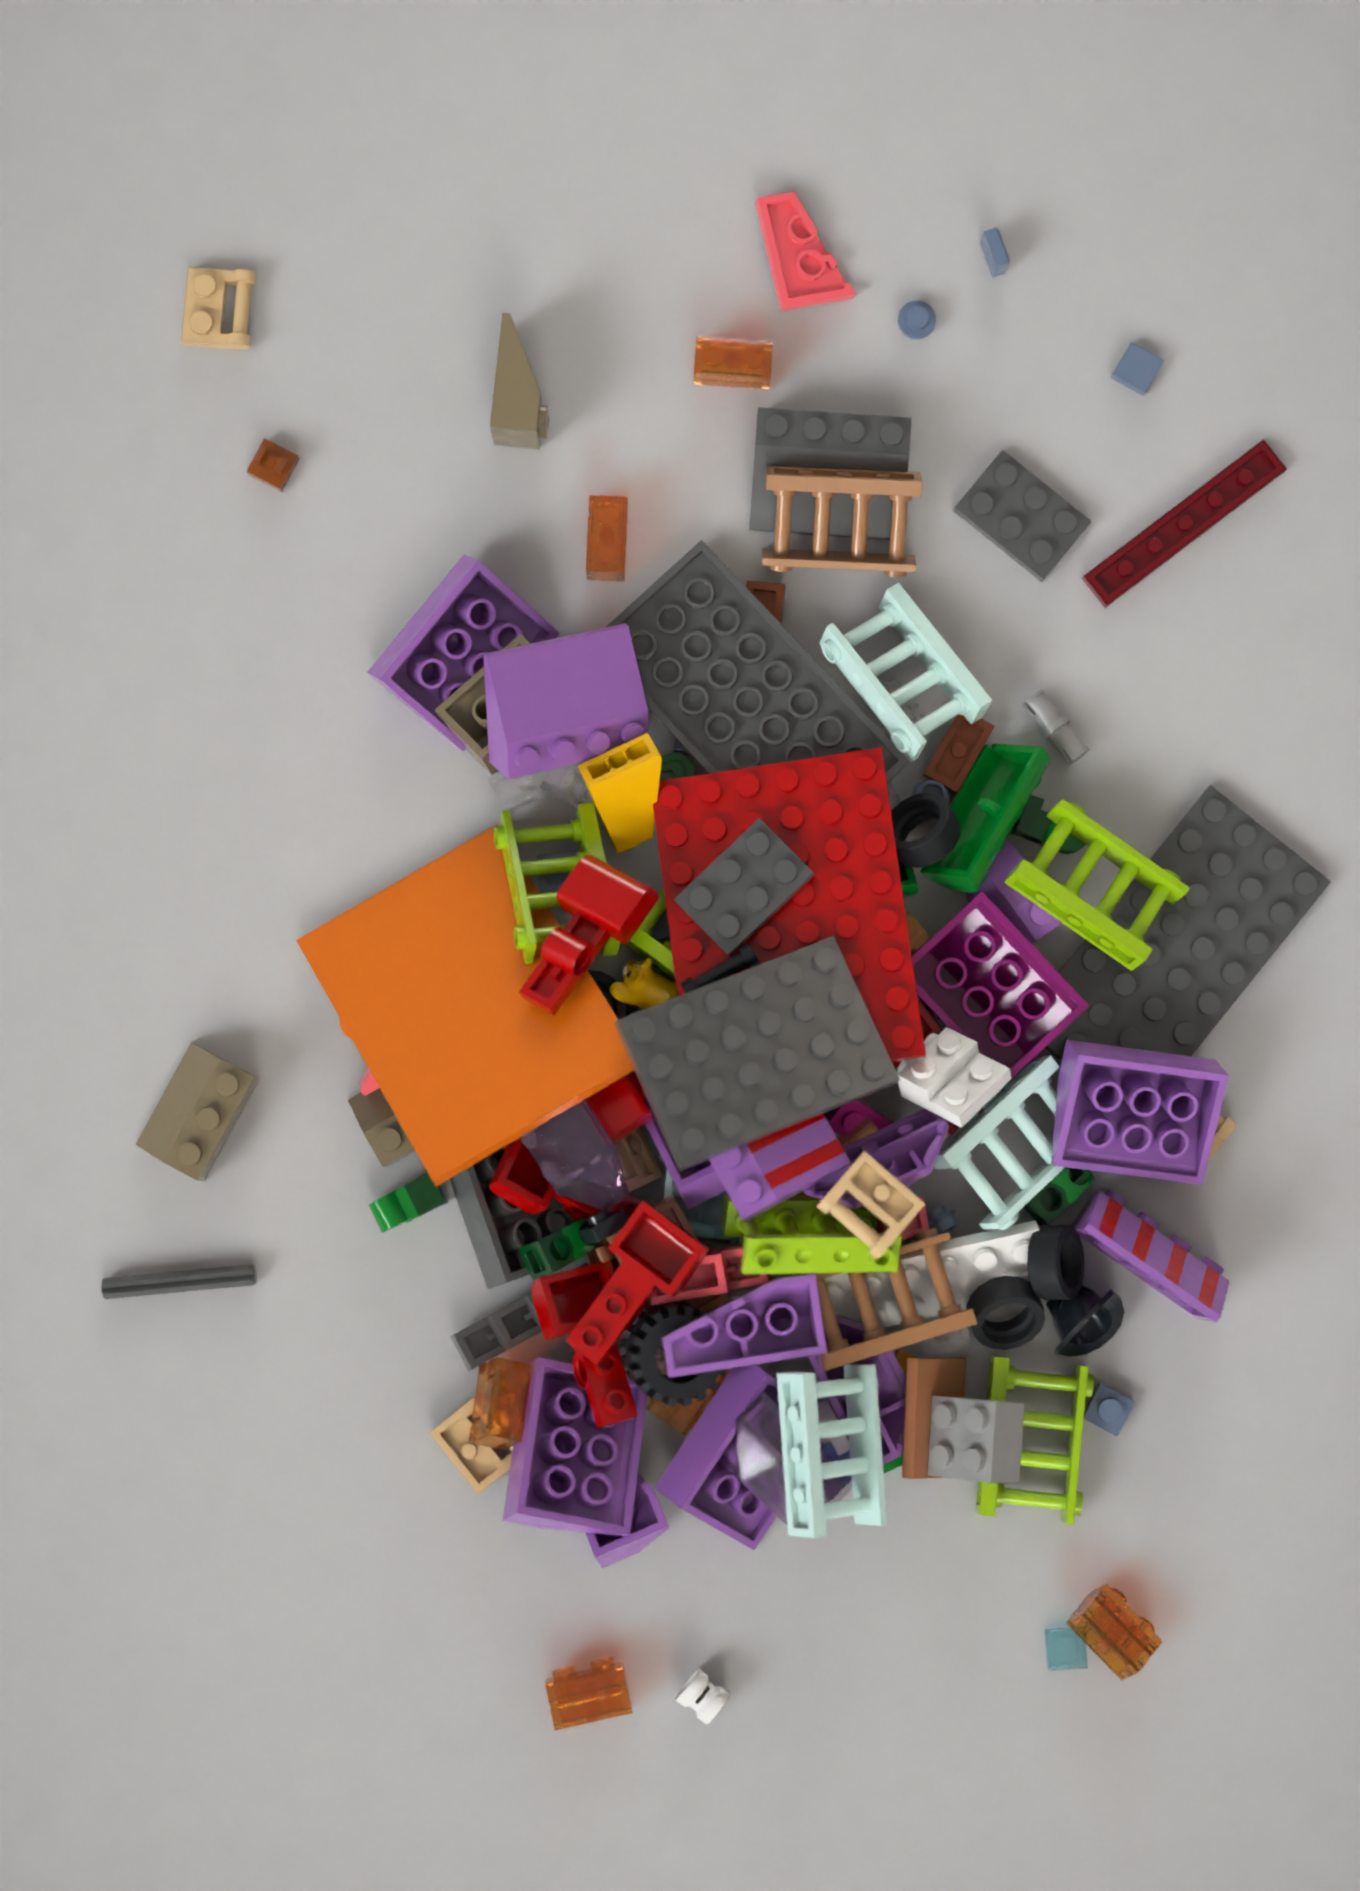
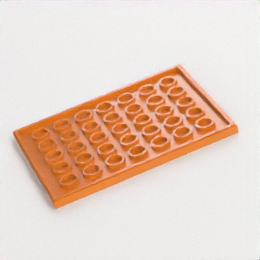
[296,824,634,1186]

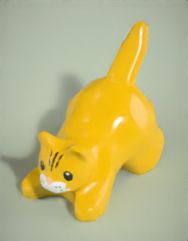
[609,957,678,1010]

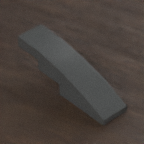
[450,1263,588,1371]

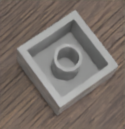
[927,1396,1024,1483]

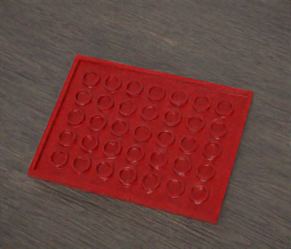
[653,747,926,1062]

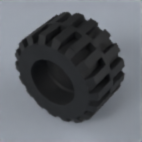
[622,1301,727,1406]

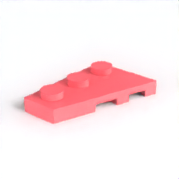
[755,192,856,312]

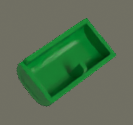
[920,744,1051,893]

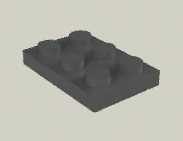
[953,450,1091,582]
[674,818,815,958]

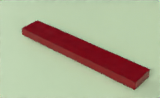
[1082,439,1287,608]

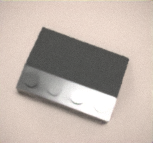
[749,407,912,540]
[449,1119,577,1289]

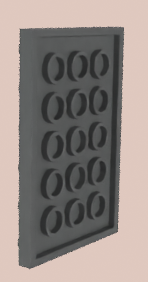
[615,936,900,1171]

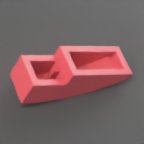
[650,1244,774,1305]

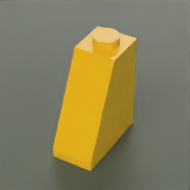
[577,732,662,854]

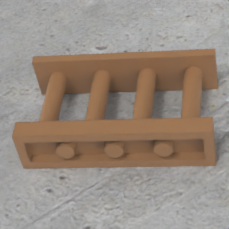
[762,466,922,577]
[802,1228,977,1371]

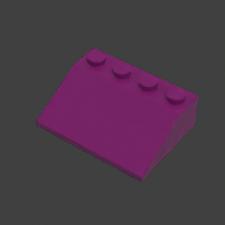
[912,892,1089,1078]

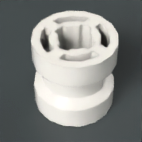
[675,1668,730,1725]

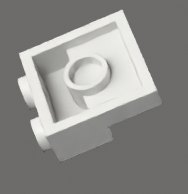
[897,1027,1011,1128]

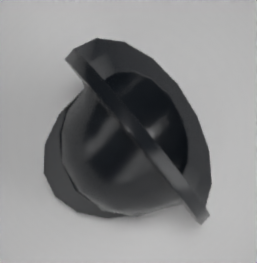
[1046,1285,1124,1357]

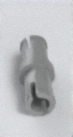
[1022,690,1089,765]

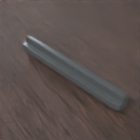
[101,1264,257,1299]

